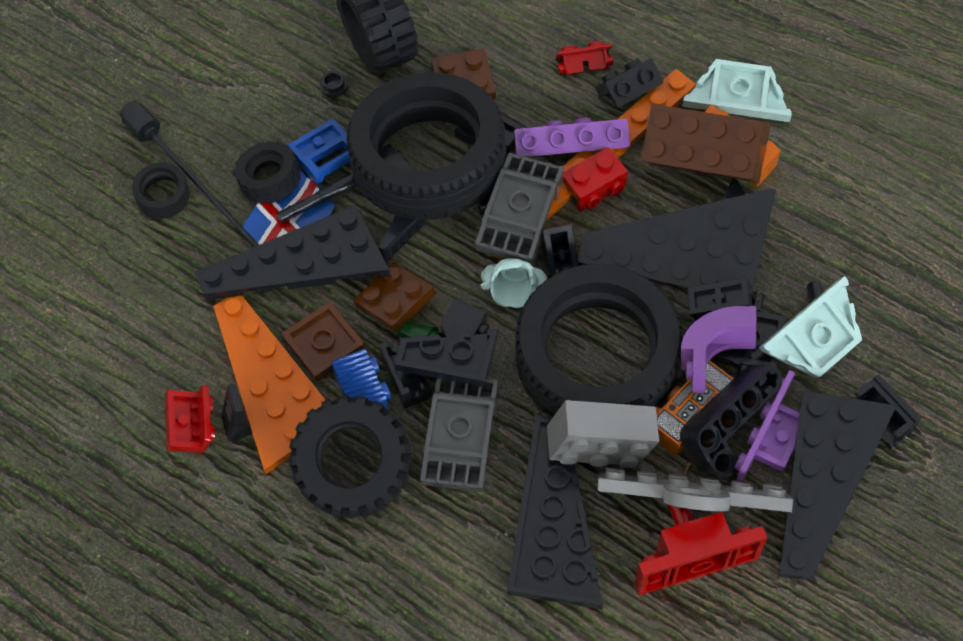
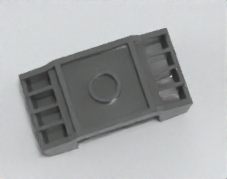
[475,152,564,267]
[420,378,498,493]

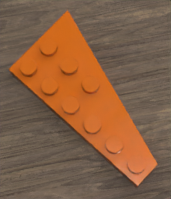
[213,296,325,474]

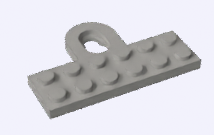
[598,467,793,512]

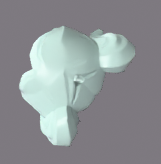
[480,258,547,308]

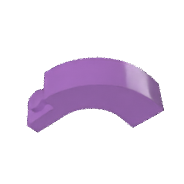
[681,306,756,393]

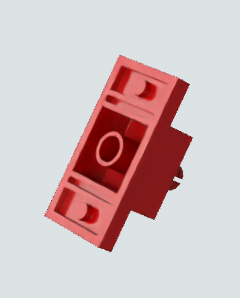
[635,505,767,596]

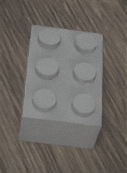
[547,400,659,468]

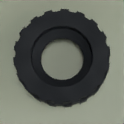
[234,141,301,204]

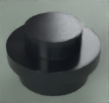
[320,71,348,98]

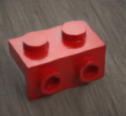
[563,147,628,212]
[165,385,215,453]

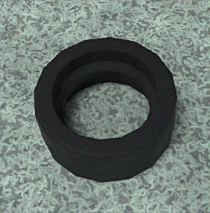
[132,162,190,219]

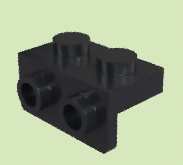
[595,58,663,107]

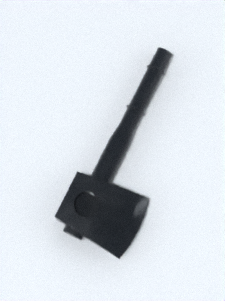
[276,144,413,223]

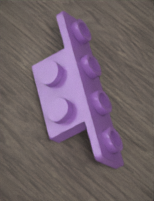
[514,118,630,157]
[735,370,799,482]

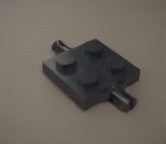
[714,291,785,375]

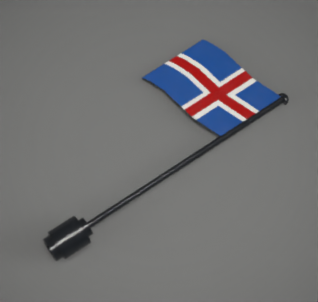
[120,101,335,247]

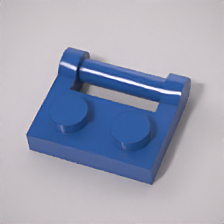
[287,119,350,185]

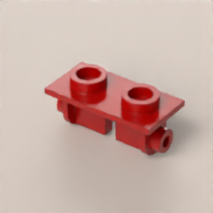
[555,41,613,76]

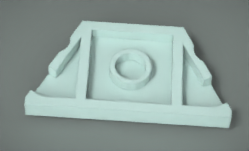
[683,59,792,122]
[759,276,862,378]

